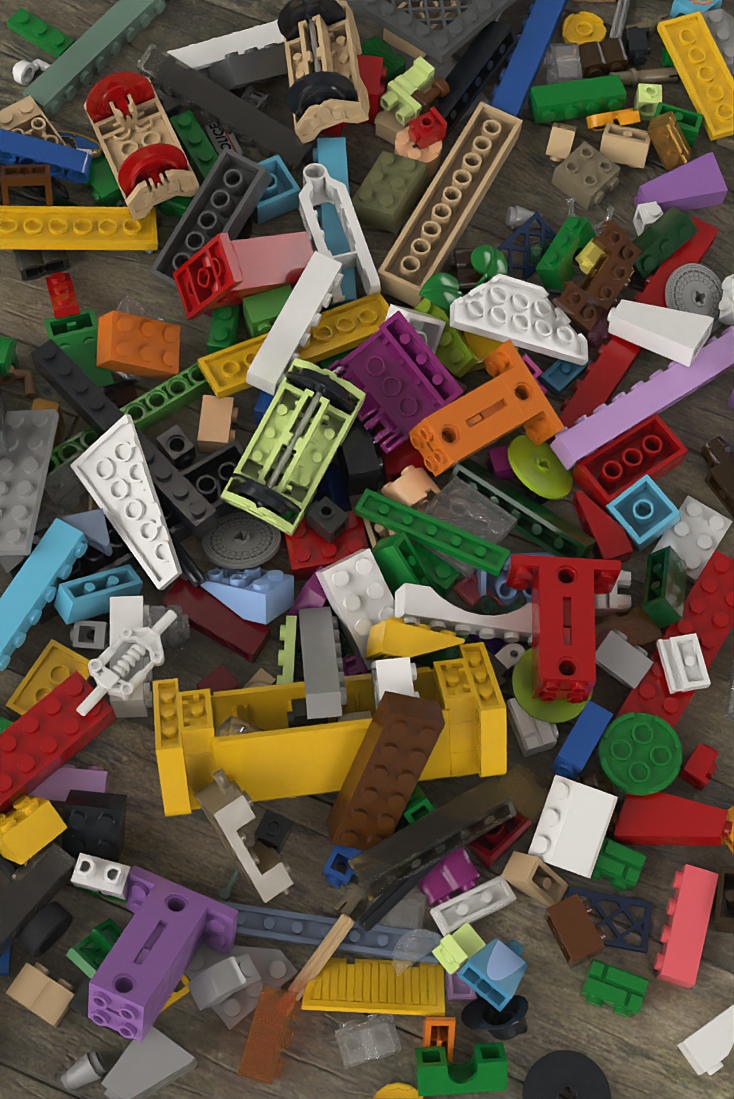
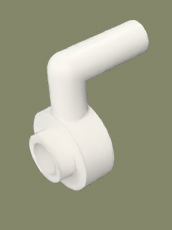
[12,59,50,85]

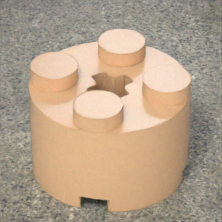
[394,126,442,178]
[381,465,443,514]

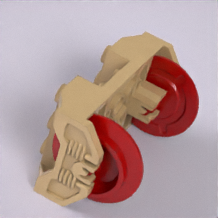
[83,71,200,221]

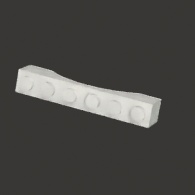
[395,583,532,646]

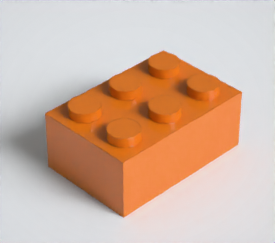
[96,310,181,381]

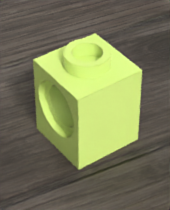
[633,83,662,121]

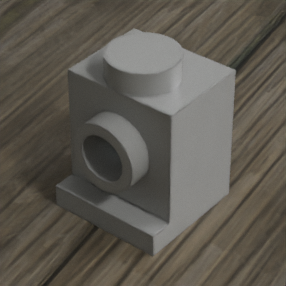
[70,620,110,650]

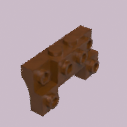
[552,220,642,331]

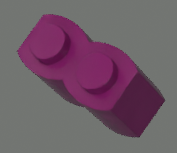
[417,846,480,907]

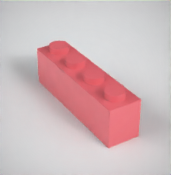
[653,864,719,989]

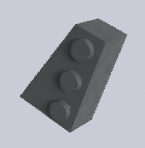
[208,43,288,97]

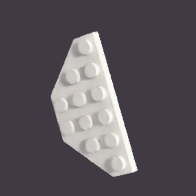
[450,274,588,366]

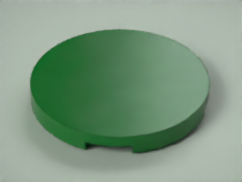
[598,712,682,796]

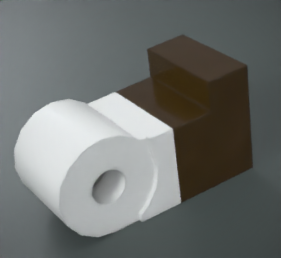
[490,643,525,690]

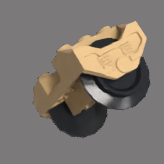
[277,0,370,144]

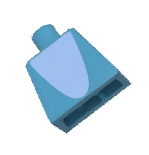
[457,939,528,1012]

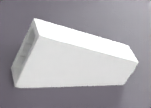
[607,300,714,367]

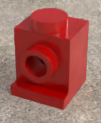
[408,106,447,150]
[678,743,718,791]

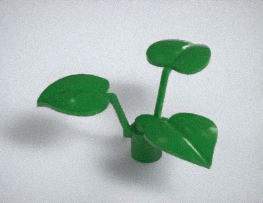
[419,245,520,348]

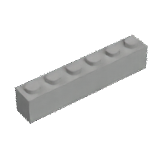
[299,606,347,719]

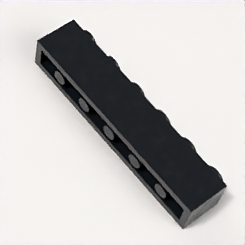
[428,21,518,140]

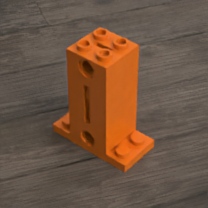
[408,339,565,477]

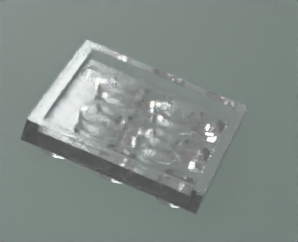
[420,476,518,578]

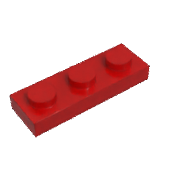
[45,272,80,319]

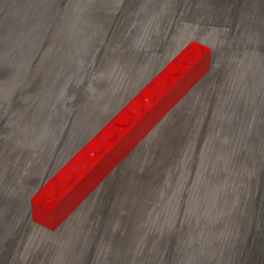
[548,216,719,442]

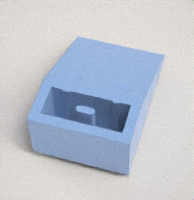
[201,566,294,624]

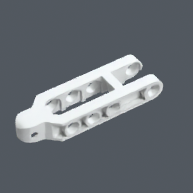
[298,163,381,304]

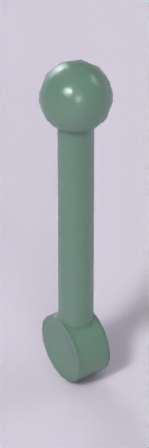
[219,846,251,900]

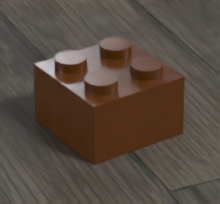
[544,893,606,969]

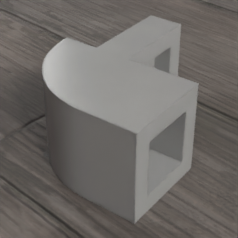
[187,953,261,1011]

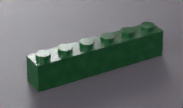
[446,458,597,559]

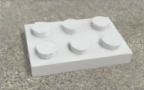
[652,496,733,584]

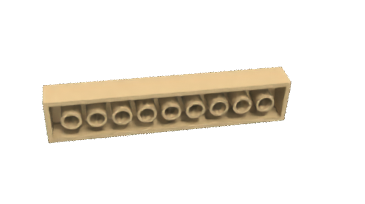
[377,102,523,307]

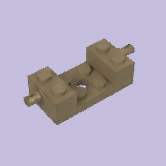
[194,769,294,903]

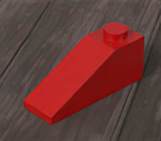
[572,490,634,563]

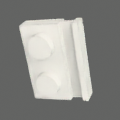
[656,633,711,694]

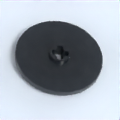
[522,1050,611,1099]

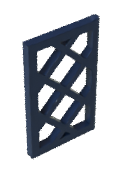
[497,211,556,280]
[567,887,652,953]

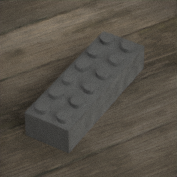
[149,147,272,293]

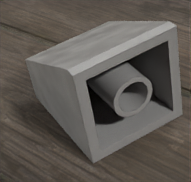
[101,1026,198,1099]

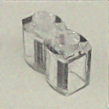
[545,43,582,84]

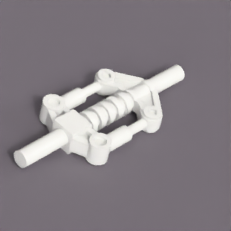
[76,610,177,716]

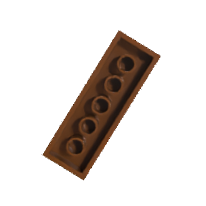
[327,691,445,853]

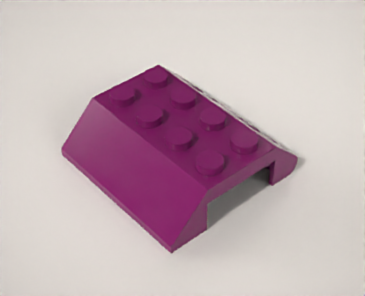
[326,310,464,455]

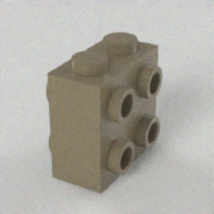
[551,141,621,210]

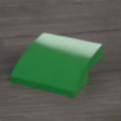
[66,918,124,979]

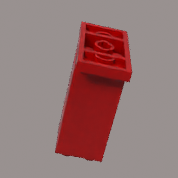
[173,231,314,320]
[505,554,621,704]

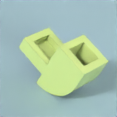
[432,922,486,975]

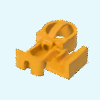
[586,108,641,131]

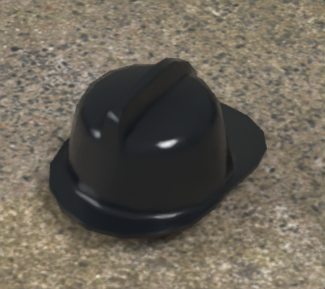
[461,995,529,1040]

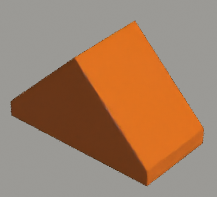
[423,1017,456,1063]

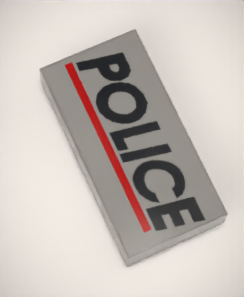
[204,119,244,157]

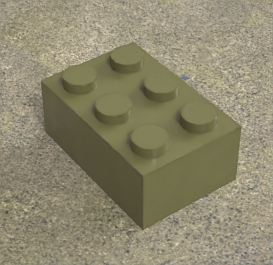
[351,151,429,234]

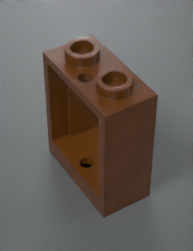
[0,164,54,206]

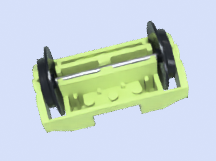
[221,358,366,536]

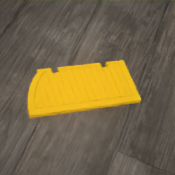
[301,957,445,1016]

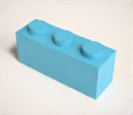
[54,564,143,625]

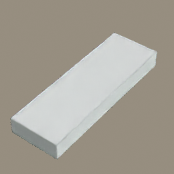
[430,874,517,937]

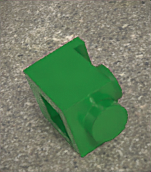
[403,783,438,830]

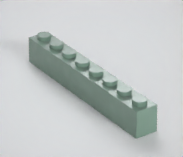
[23,0,166,120]

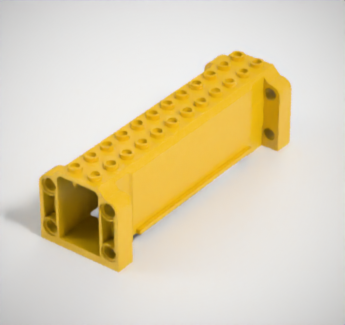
[152,642,507,817]

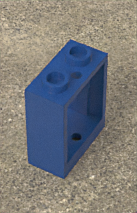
[550,700,613,779]

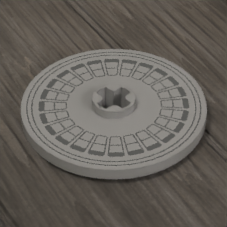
[665,263,723,333]
[202,512,281,569]

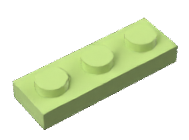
[277,615,297,684]

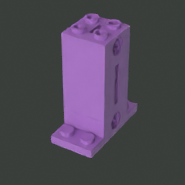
[88,865,238,1042]

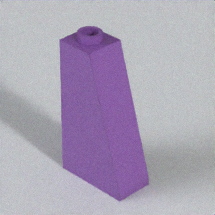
[634,152,728,213]

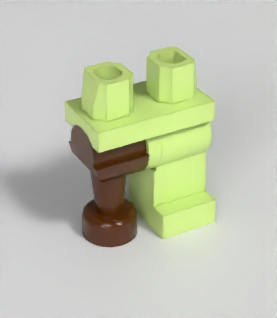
[380,56,450,125]

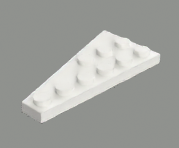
[70,414,182,590]

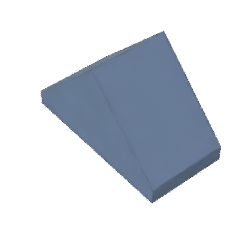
[62,508,113,557]

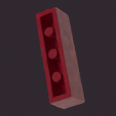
[162,577,270,664]

